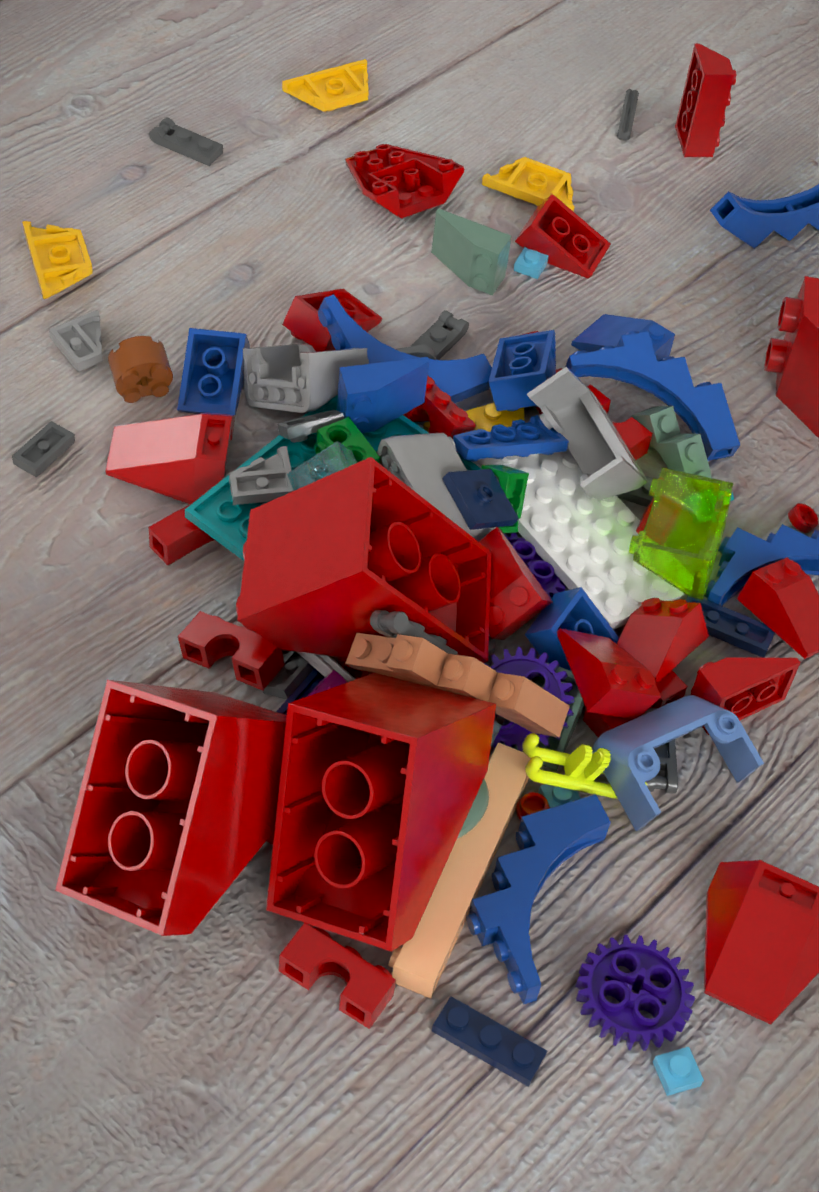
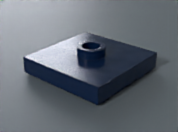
[442,469,519,530]

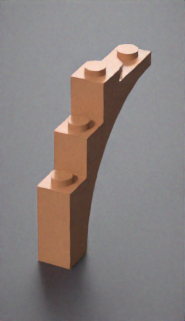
[345,633,570,738]

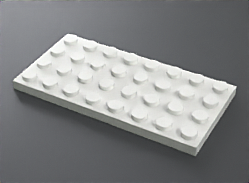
[471,448,702,630]

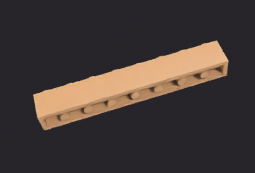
[388,743,531,999]

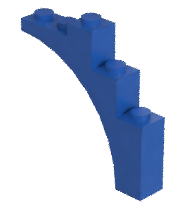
[710,184,819,249]
[318,294,492,403]
[565,331,740,461]
[704,524,819,606]
[466,794,611,1005]

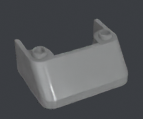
[527,367,648,501]

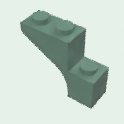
[631,406,715,496]

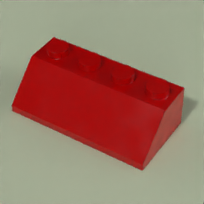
[675,43,736,157]

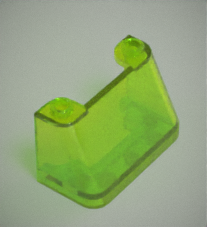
[629,467,734,601]

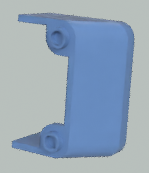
[593,695,764,831]

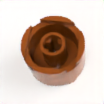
[108,336,173,403]

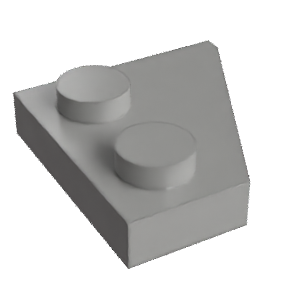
[229,446,295,505]

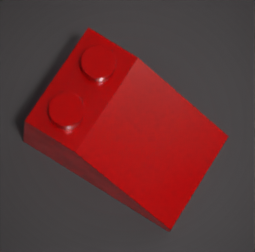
[515,194,611,279]
[282,289,383,352]
[479,527,553,640]
[737,557,819,659]
[617,598,709,683]
[557,628,661,719]
[690,657,801,735]

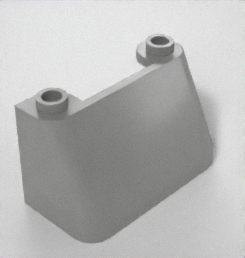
[243,344,369,413]
[377,433,496,542]

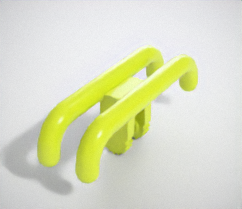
[522,733,647,799]

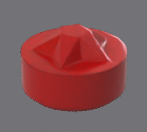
[788,503,818,533]

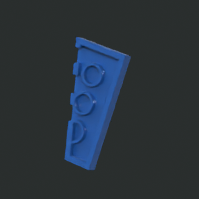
[453,415,569,462]

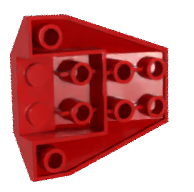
[345,144,464,219]
[105,412,235,504]
[704,860,819,1025]

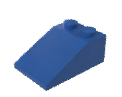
[571,314,675,361]
[177,328,250,416]
[489,330,556,411]
[337,357,429,433]
[524,587,619,671]

